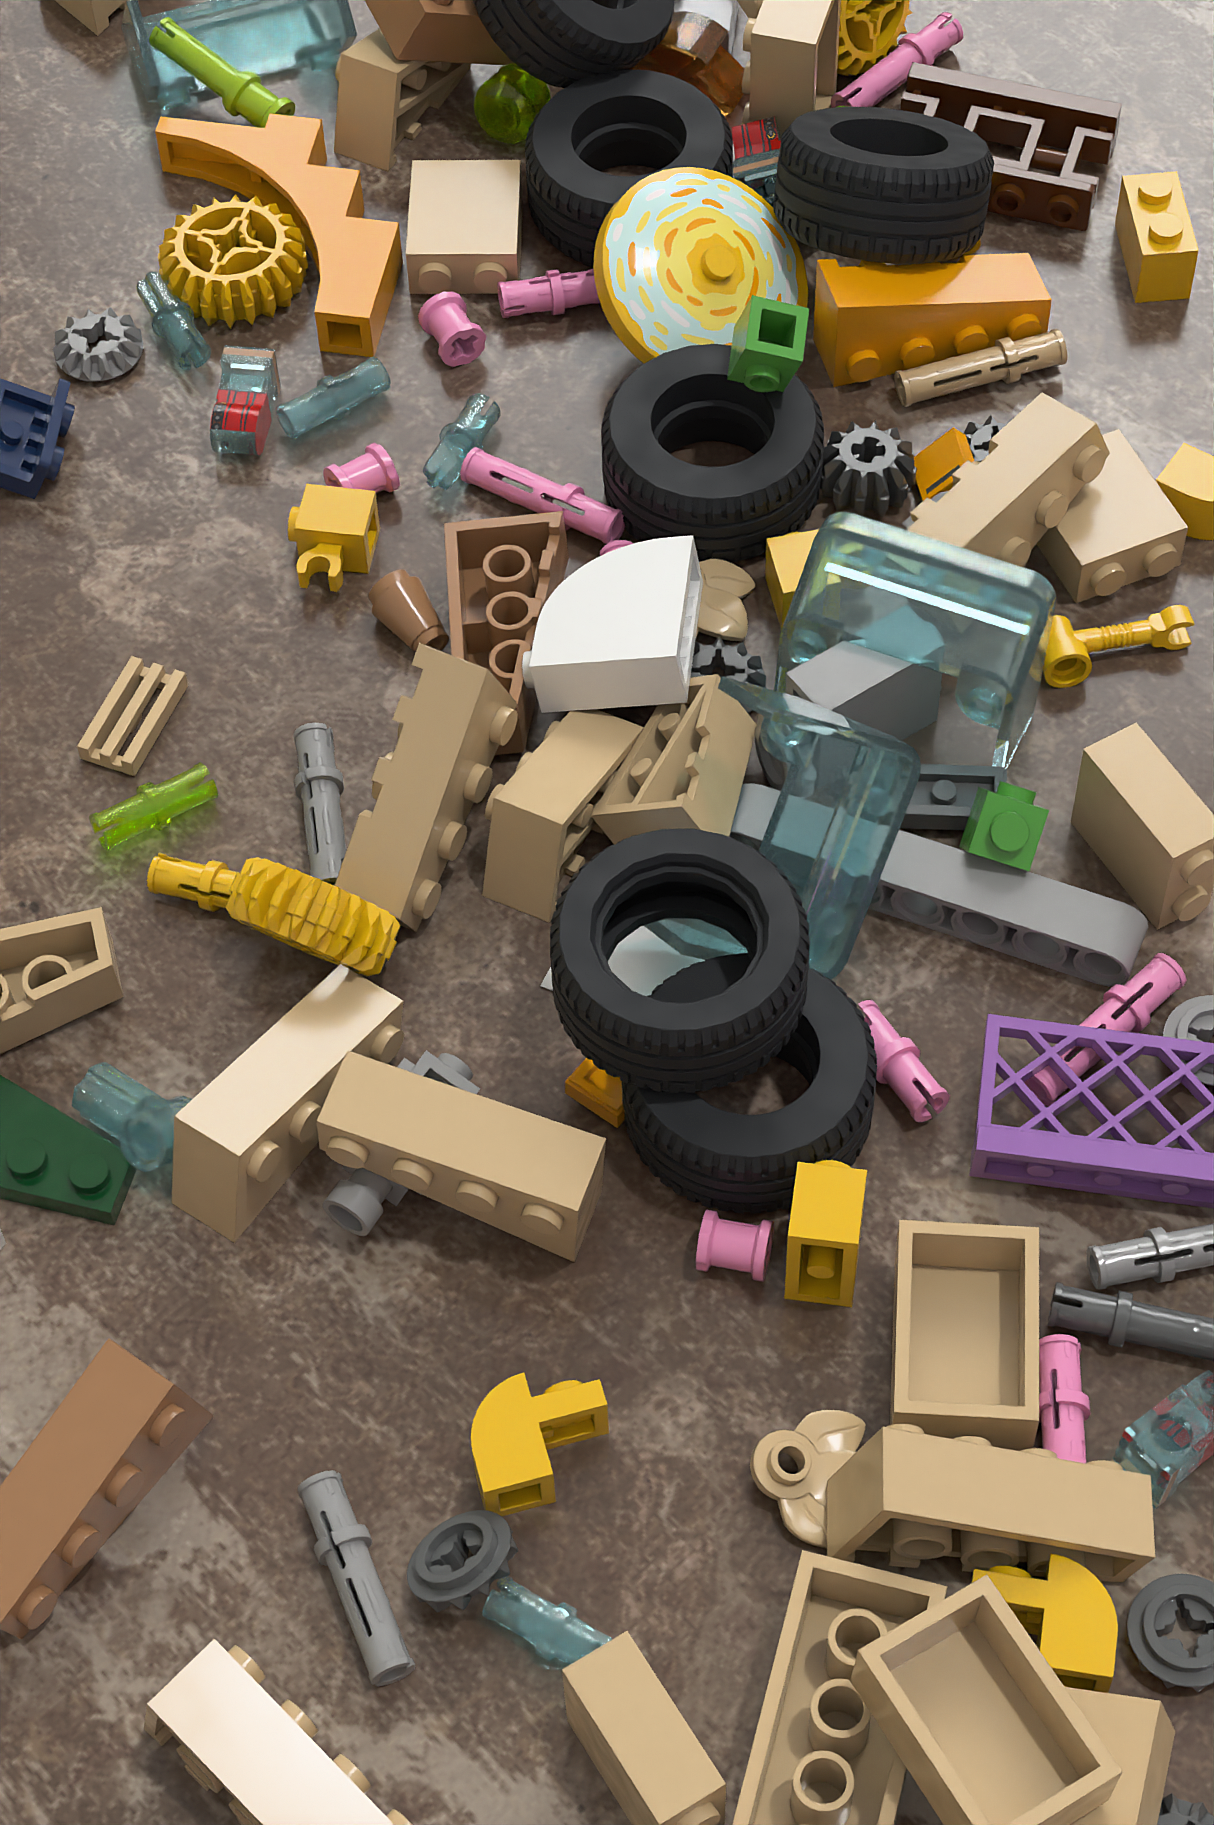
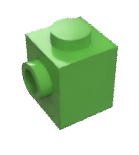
[727,295,809,392]
[959,781,1049,871]

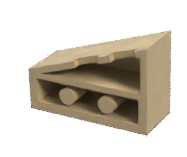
[334,28,471,172]
[591,674,757,845]
[482,709,644,923]

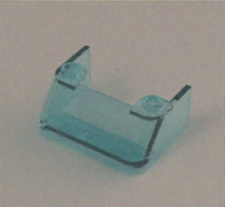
[121,0,357,109]
[773,512,1056,769]
[644,676,921,979]

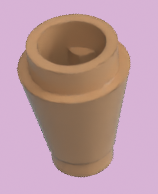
[368,569,449,652]

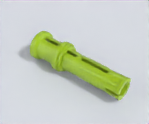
[149,17,295,128]

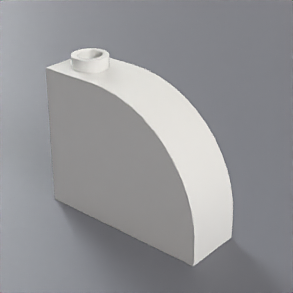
[522,535,703,713]

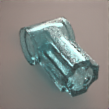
[71,1062,192,1172]

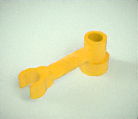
[1036,605,1194,688]

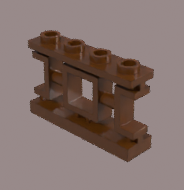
[900,62,1122,231]

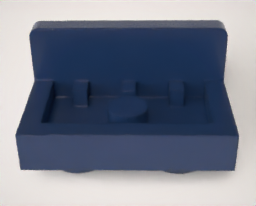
[0,378,75,499]

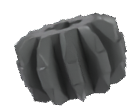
[820,420,917,519]

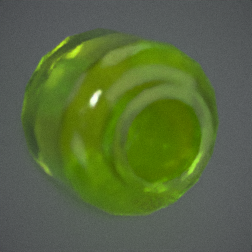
[473,63,551,143]

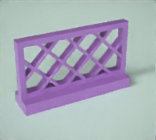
[969,1014,1214,1208]

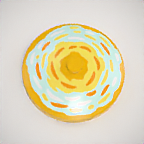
[593,167,808,363]

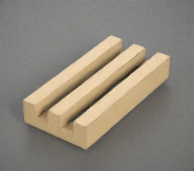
[77,656,188,776]

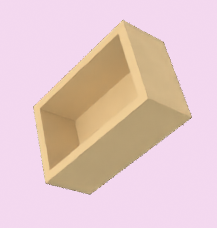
[742,0,841,163]
[890,1220,1039,1451]
[850,1575,1123,1825]

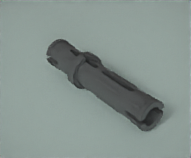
[1047,1282,1214,1361]

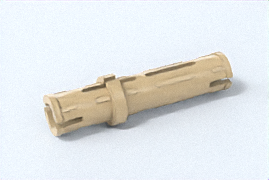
[894,328,1068,407]

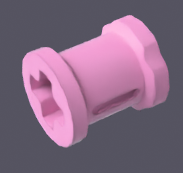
[418,292,486,367]
[323,442,400,493]
[696,1210,774,1282]

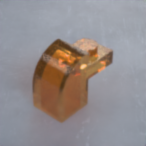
[630,11,745,117]

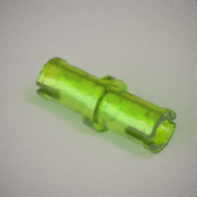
[89,762,218,851]

